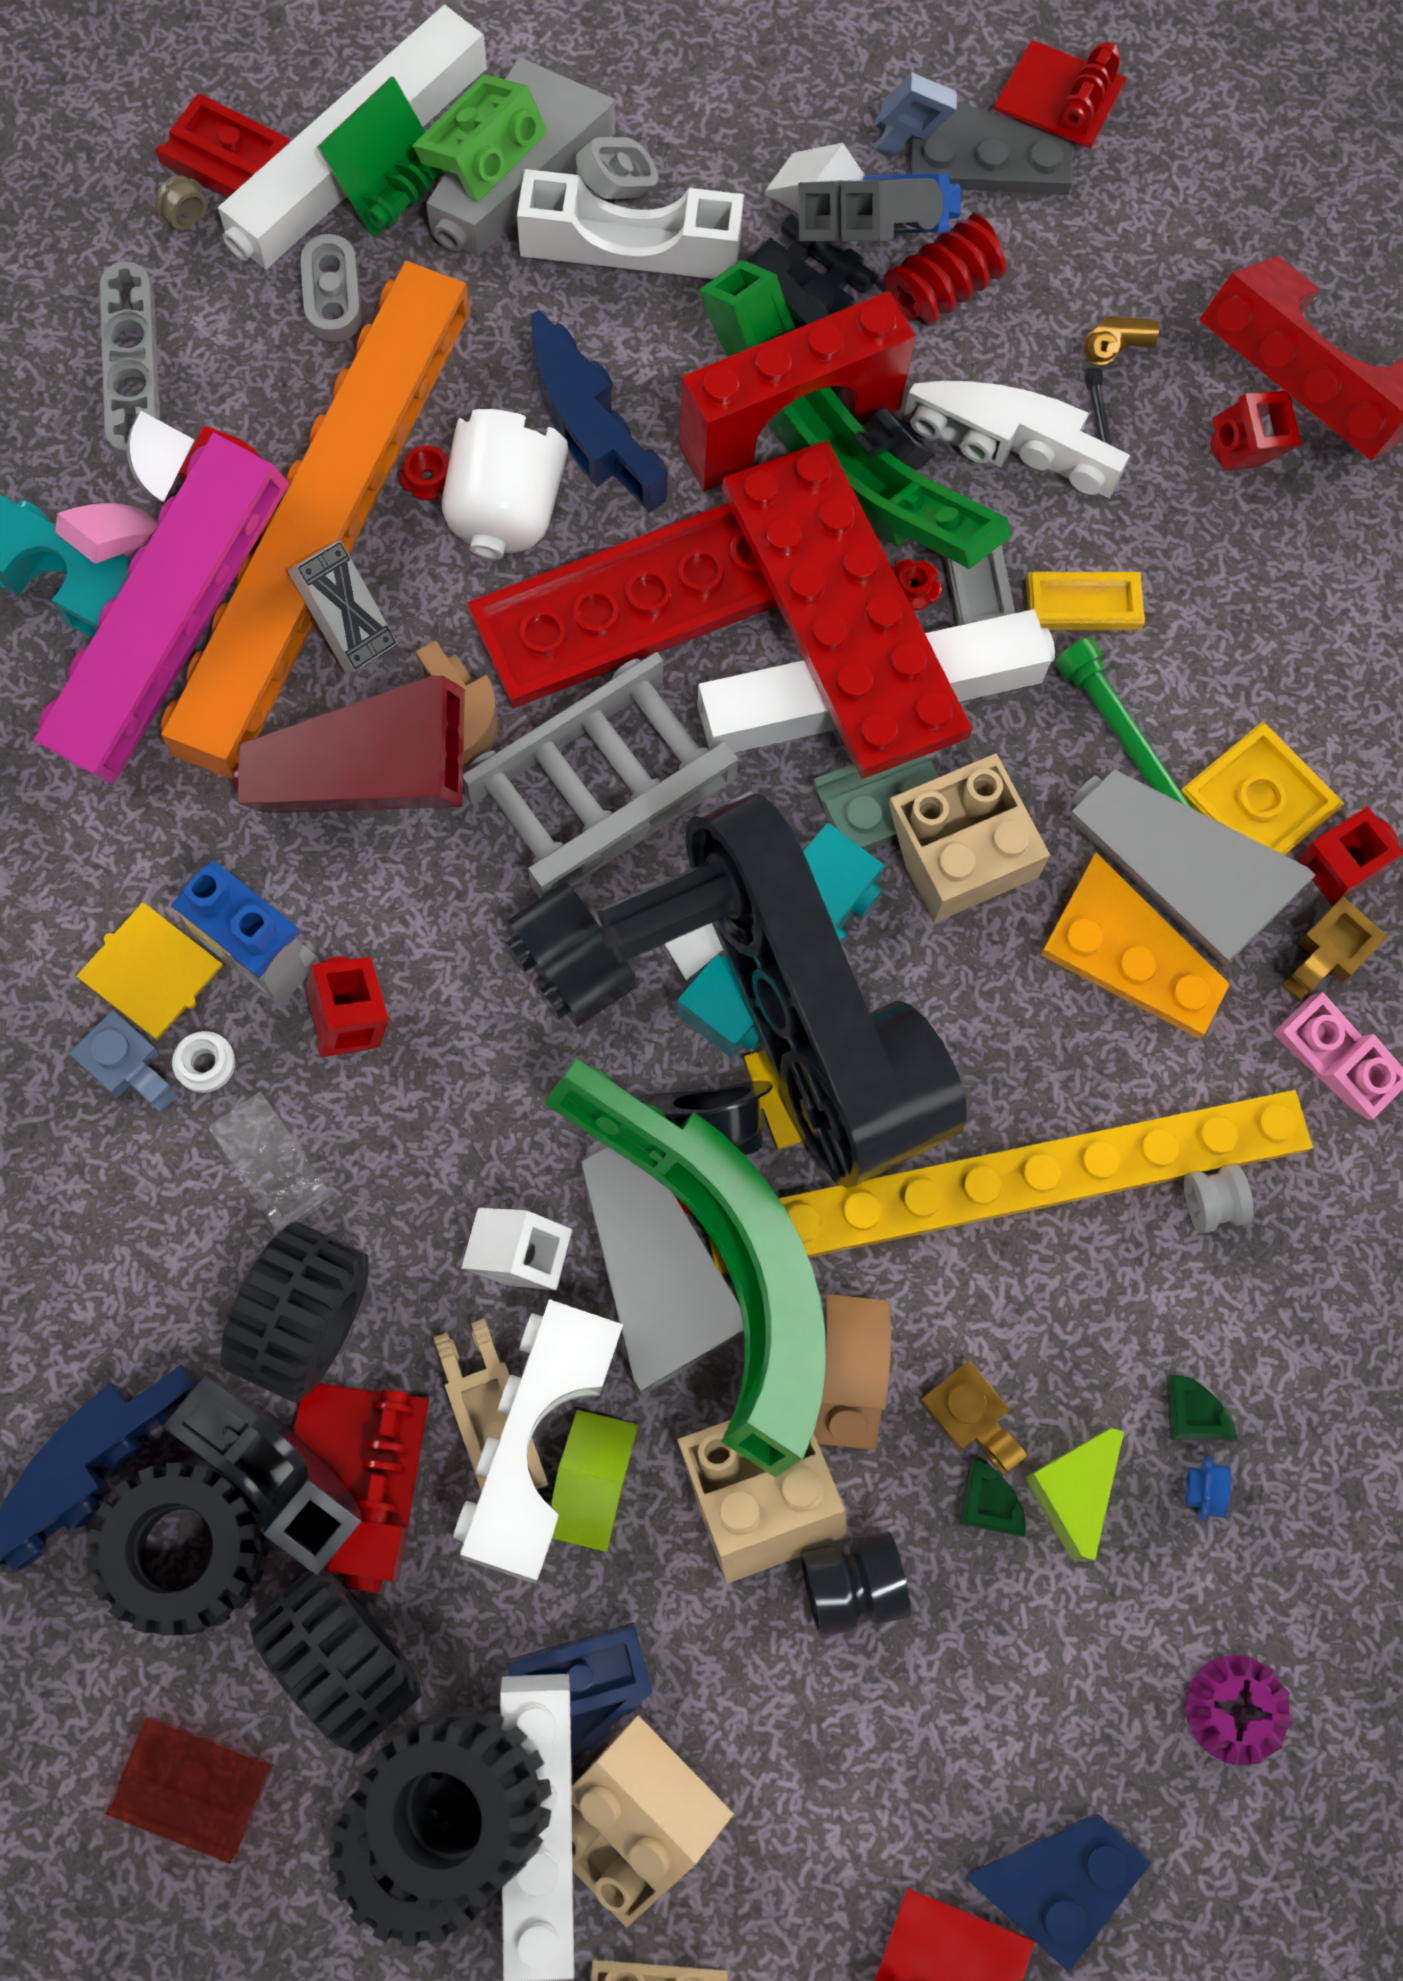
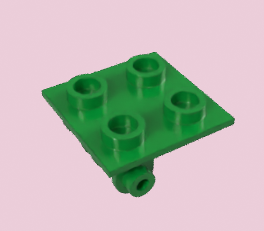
[317,76,446,238]

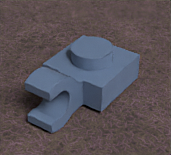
[874,72,957,156]
[68,1010,178,1113]

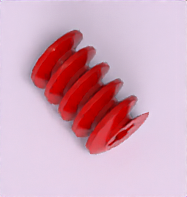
[884,212,1006,326]

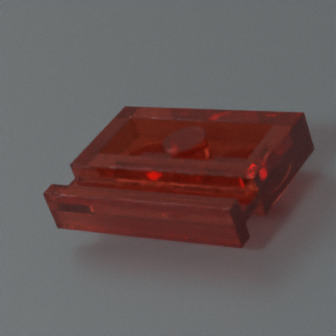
[105,1716,274,1864]

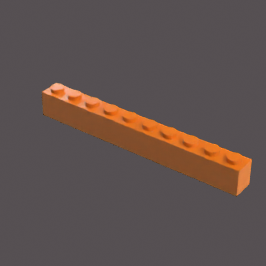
[161,261,470,780]

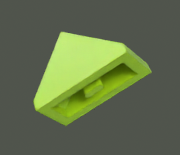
[551,1409,638,1552]
[1024,1428,1124,1562]

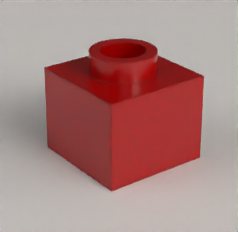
[327,1521,408,1593]

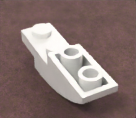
[903,381,1130,498]

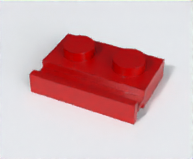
[155,93,290,198]

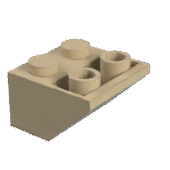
[888,753,1050,923]
[677,1420,848,1584]
[571,1715,734,1928]

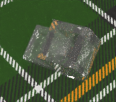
[207,1091,333,1233]

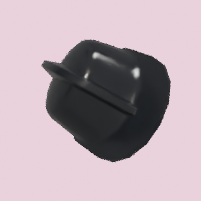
[636,1080,773,1155]

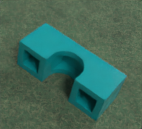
[0,495,132,639]

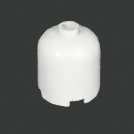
[442,409,569,559]

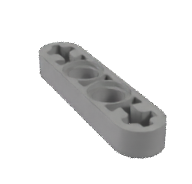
[100,262,160,462]

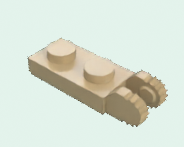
[434,1318,549,1492]

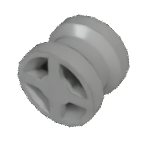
[1183,1164,1254,1234]

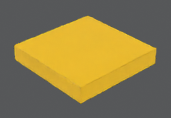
[1181,721,1344,856]

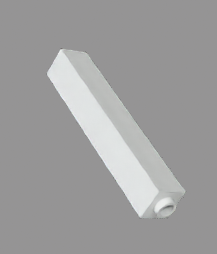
[218,5,487,270]
[697,609,1055,753]

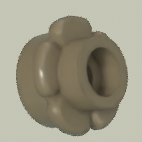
[155,176,207,231]

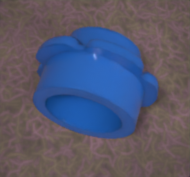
[1185,1457,1231,1521]

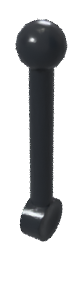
[1085,368,1112,446]

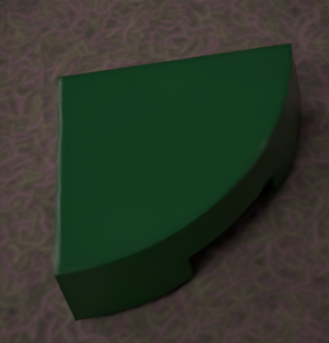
[1166,1375,1237,1440]
[960,1460,1026,1537]

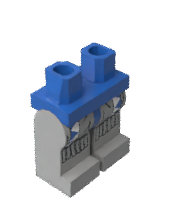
[171,860,320,1006]

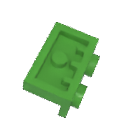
[412,74,547,201]

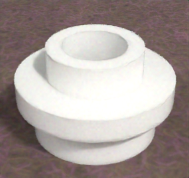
[172,1031,235,1093]

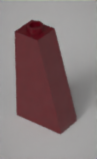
[233,675,465,813]

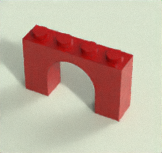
[1199,256,1403,461]
[679,291,916,492]

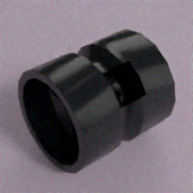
[800,1531,911,1638]

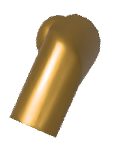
[1084,316,1159,365]

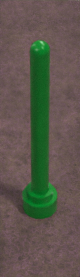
[1054,637,1193,809]

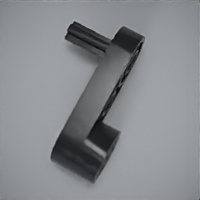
[597,792,967,1189]

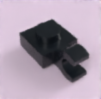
[854,405,935,470]

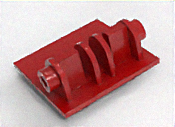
[993,40,1128,149]
[294,1384,430,1529]
[874,1887,1035,1981]

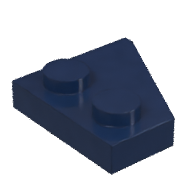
[507,1622,652,1764]
[965,1814,1152,1972]

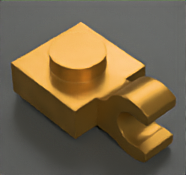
[1281,896,1388,1001]
[920,1360,1027,1476]

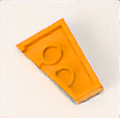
[1041,852,1230,1039]

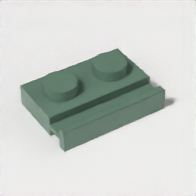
[813,755,939,851]

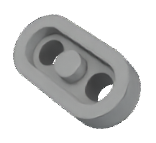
[576,137,658,199]
[300,234,362,342]

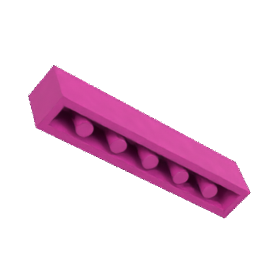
[33,432,289,784]

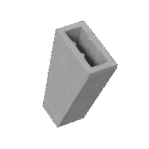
[426,57,615,256]
[1071,769,1316,967]
[581,1140,744,1397]

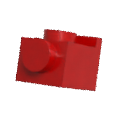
[1210,391,1302,471]
[1297,806,1403,907]
[305,956,389,1058]

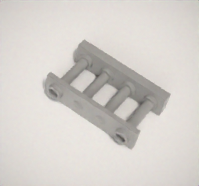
[463,652,738,899]

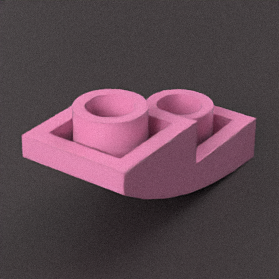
[55,503,158,564]
[1272,992,1403,1120]

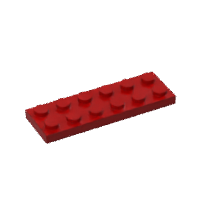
[722,440,973,780]
[467,503,778,709]

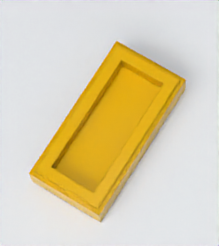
[1026,572,1145,630]

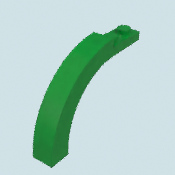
[699,259,1012,569]
[544,1058,826,1478]

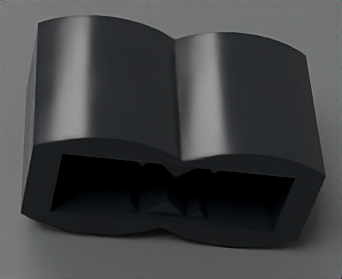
[504,882,636,1027]

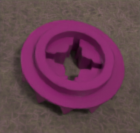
[1185,1655,1293,1765]

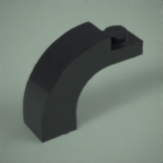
[163,1370,361,1575]

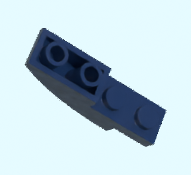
[531,309,668,513]
[0,1365,198,1573]

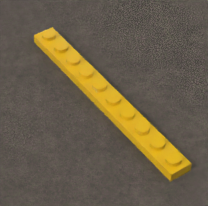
[706,1090,1313,1276]

